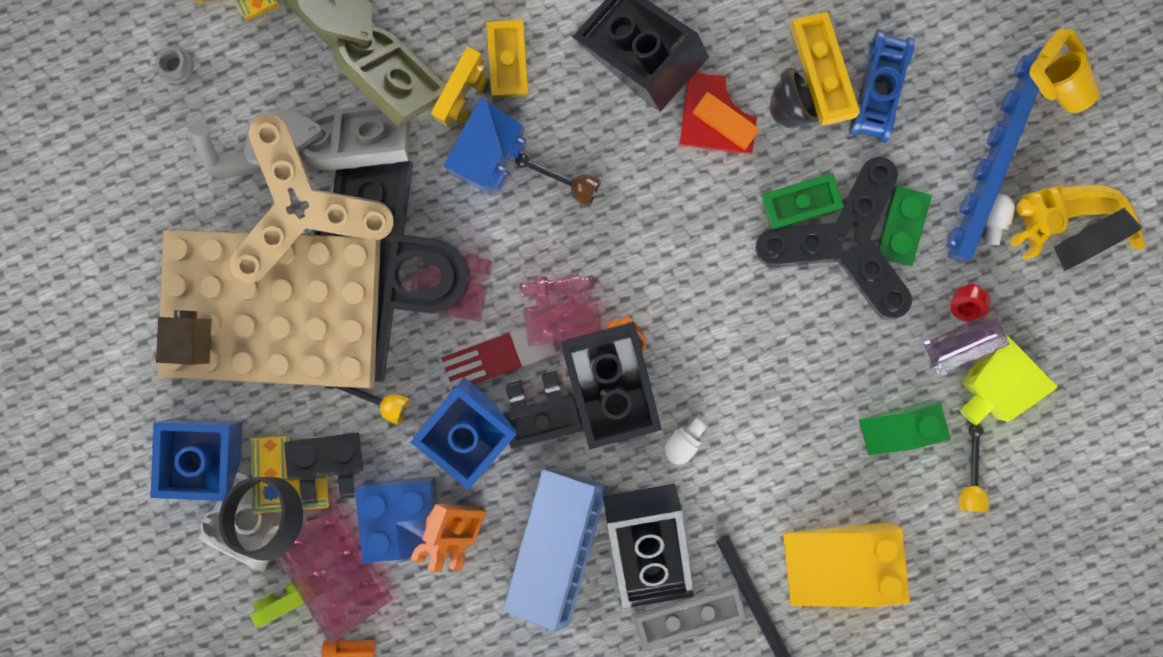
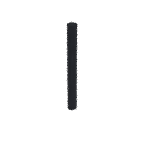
[716,535,791,657]

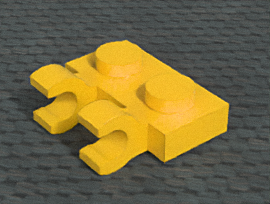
[431,46,489,127]

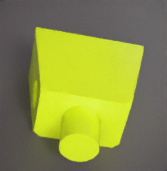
[960,336,1058,426]

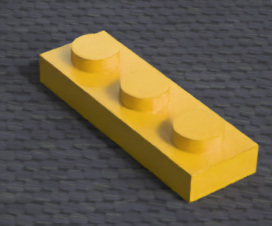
[790,12,860,126]

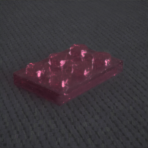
[277,506,393,643]

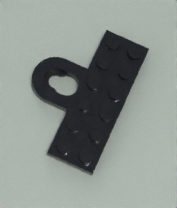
[327,160,470,382]

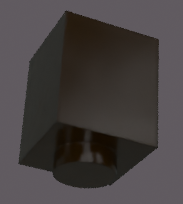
[156,310,212,365]

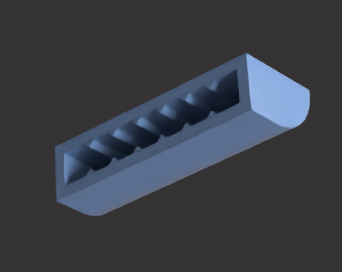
[503,469,608,632]

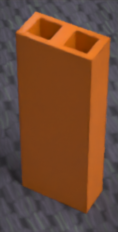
[693,92,760,150]

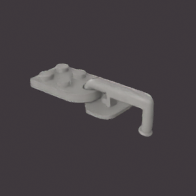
[188,105,410,178]

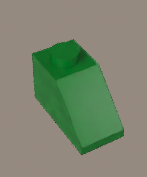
[859,400,951,455]

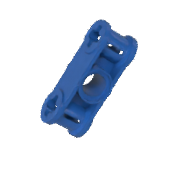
[849,29,915,143]

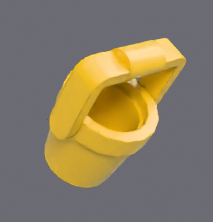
[1030,29,1100,113]

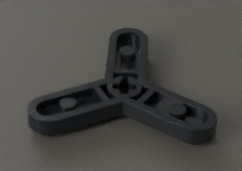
[755,157,912,320]

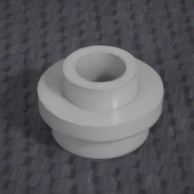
[155,46,194,84]

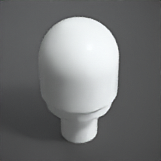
[984,193,1015,246]
[664,417,708,465]

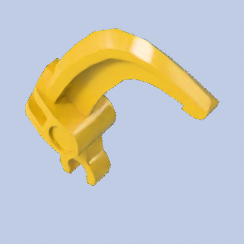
[1009,184,1146,260]

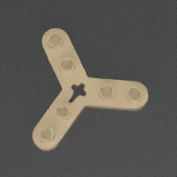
[229,113,393,283]

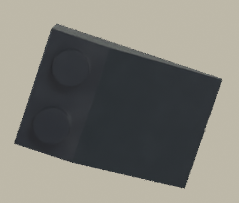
[572,0,709,112]
[560,321,662,450]
[603,483,694,609]

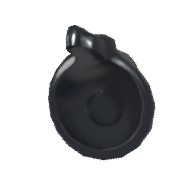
[769,68,819,128]

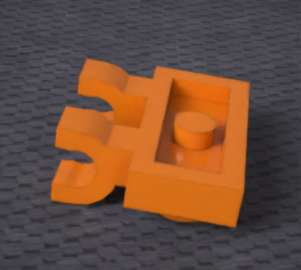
[410,504,486,572]

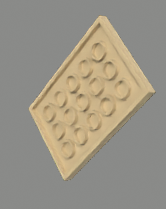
[157,230,381,388]

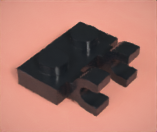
[502,371,583,449]
[284,432,363,506]

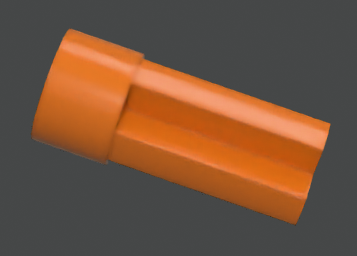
[321,640,376,657]

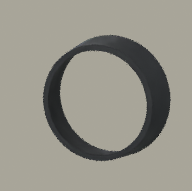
[1054,208,1143,271]
[219,477,303,561]

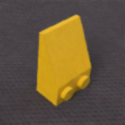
[783,522,910,607]

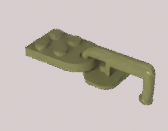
[282,0,446,128]

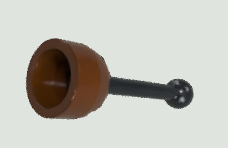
[515,153,601,207]

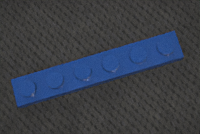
[946,46,1049,263]

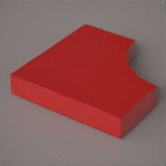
[679,72,757,155]

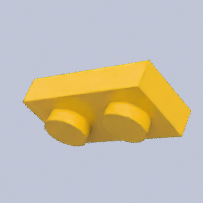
[486,19,529,99]

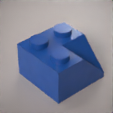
[443,98,527,195]
[410,377,517,490]
[150,419,243,501]
[355,476,438,564]

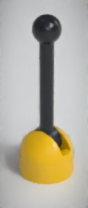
[325,386,410,426]
[958,423,989,512]

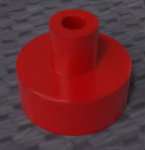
[950,283,991,322]

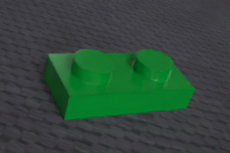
[760,173,844,230]
[877,186,932,266]

